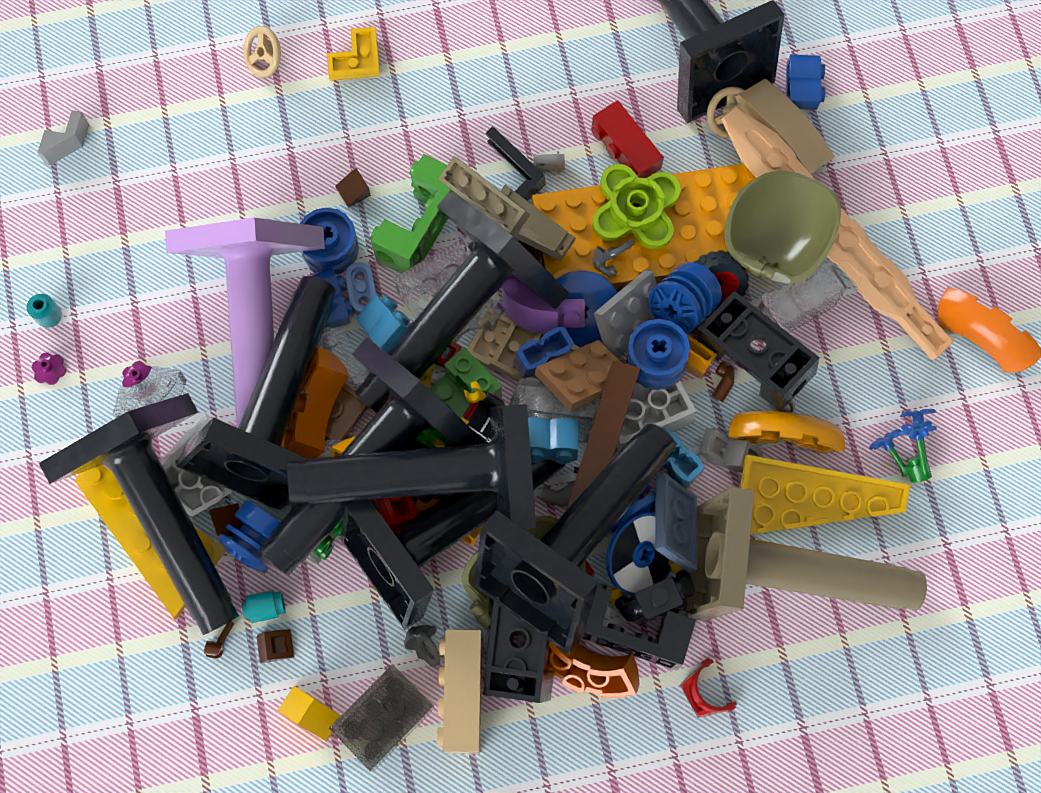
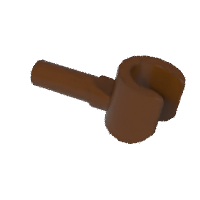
[204,621,234,659]

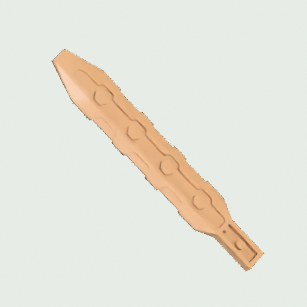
[721,108,953,360]

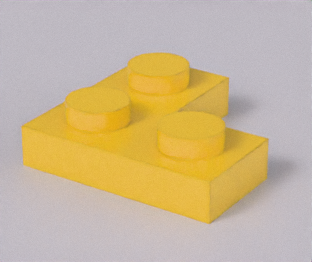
[327,27,380,81]

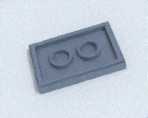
[655,473,697,573]

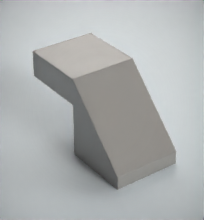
[37,110,89,165]
[698,428,763,473]

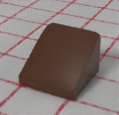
[335,168,371,208]
[209,503,243,537]
[257,629,294,663]

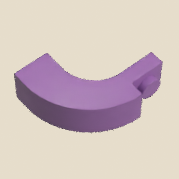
[502,278,585,334]

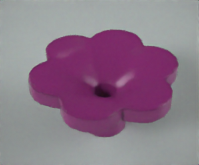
[32,353,66,385]
[122,361,155,395]

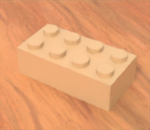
[437,630,482,754]

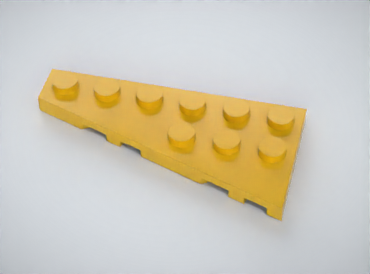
[739,455,910,534]
[74,465,226,620]

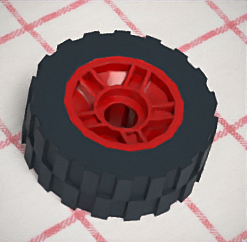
[693,250,749,309]

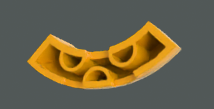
[728,411,845,453]

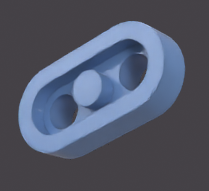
[345,262,376,314]

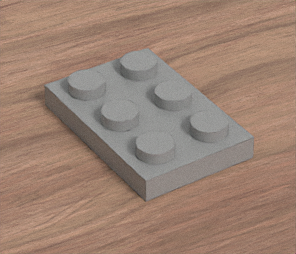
[594,270,657,358]

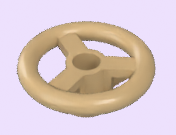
[243,26,281,78]
[707,87,745,138]

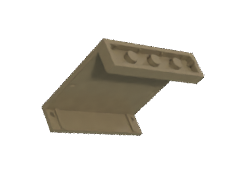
[439,156,576,261]

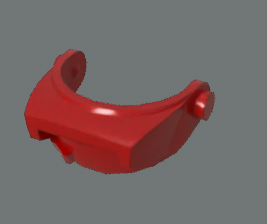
[680,658,737,718]

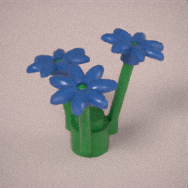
[869,409,937,483]

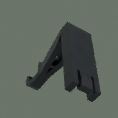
[485,126,546,201]

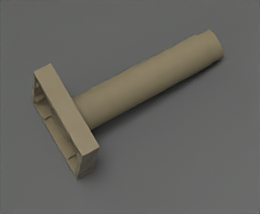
[684,487,927,621]

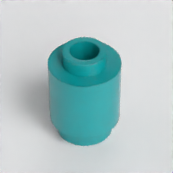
[26,293,62,328]
[242,590,286,623]

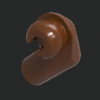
[711,362,735,402]

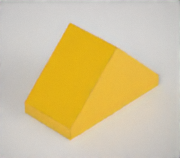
[278,686,342,742]

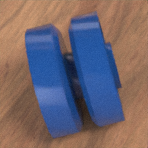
[300,207,359,274]
[627,319,690,390]

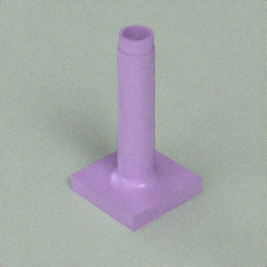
[165,217,325,428]

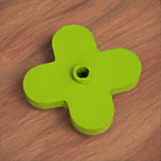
[592,164,681,250]

